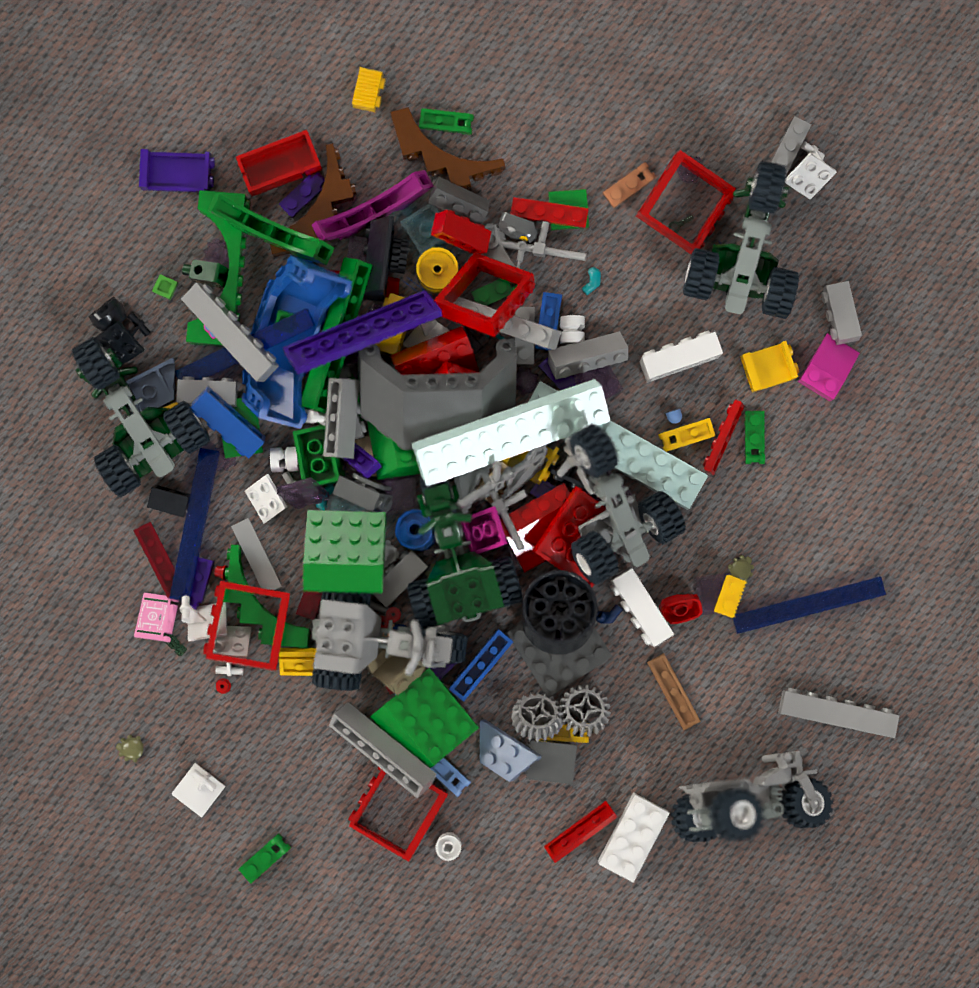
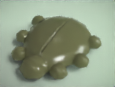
[728,555,754,583]
[116,735,144,763]

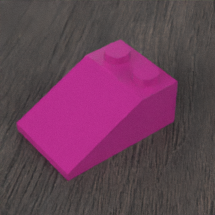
[797,333,860,401]
[461,506,507,554]

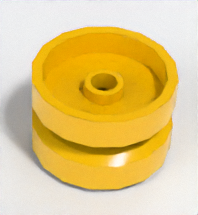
[416,247,458,293]

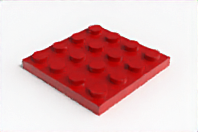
[532,486,616,588]

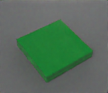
[548,189,589,231]

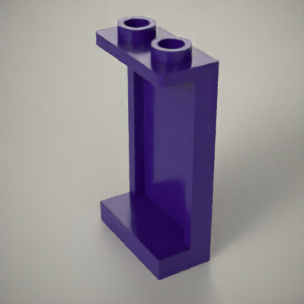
[139,149,215,192]

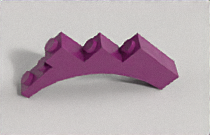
[311,170,434,241]

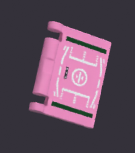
[134,593,180,642]

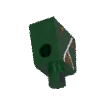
[182,260,229,288]

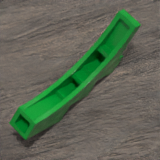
[207,193,334,266]
[223,545,311,648]

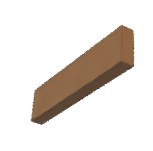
[647,653,701,730]

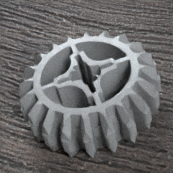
[559,685,611,737]
[511,692,564,742]

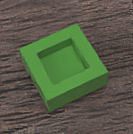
[152,274,178,300]

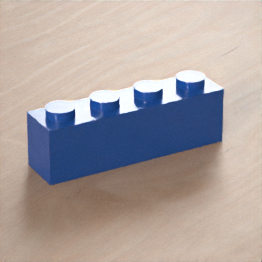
[191,386,266,458]
[448,628,513,702]

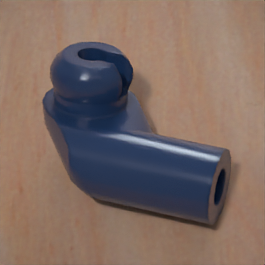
[596,604,623,624]

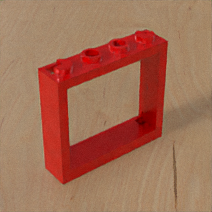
[636,150,736,254]
[433,252,536,337]
[203,581,290,671]
[348,767,449,862]

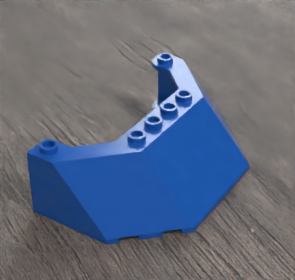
[242,255,352,429]

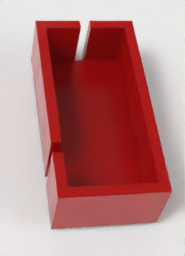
[236,130,322,197]

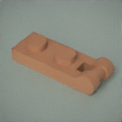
[603,162,657,209]

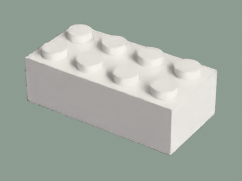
[639,330,723,383]
[609,568,674,647]
[598,792,669,883]

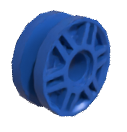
[395,509,436,551]

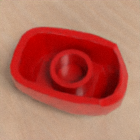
[659,593,702,624]

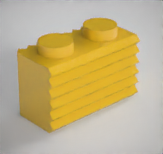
[352,67,386,112]
[714,575,747,618]

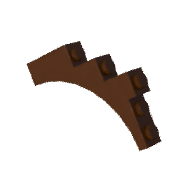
[390,107,505,190]
[270,143,357,257]

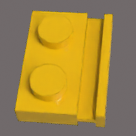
[279,648,316,676]

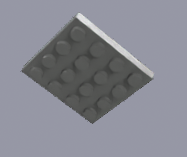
[507,592,613,698]

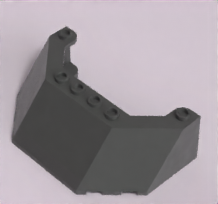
[357,338,517,450]

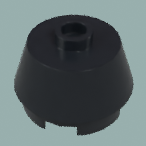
[88,297,127,332]

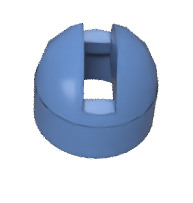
[666,409,682,424]

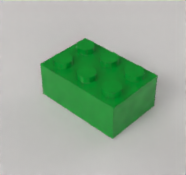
[293,425,346,488]

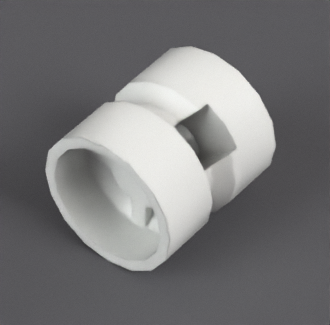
[560,315,585,345]
[270,446,300,473]
[436,832,461,861]

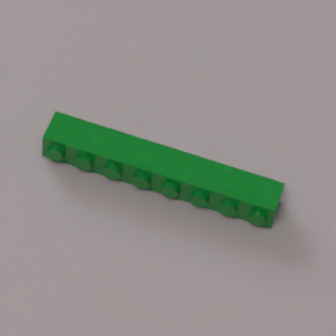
[301,257,372,413]

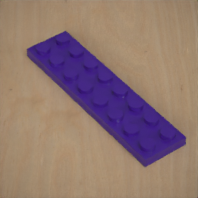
[283,290,442,375]

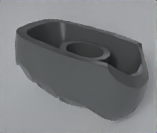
[498,212,538,244]

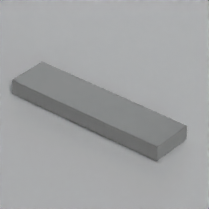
[231,518,282,591]

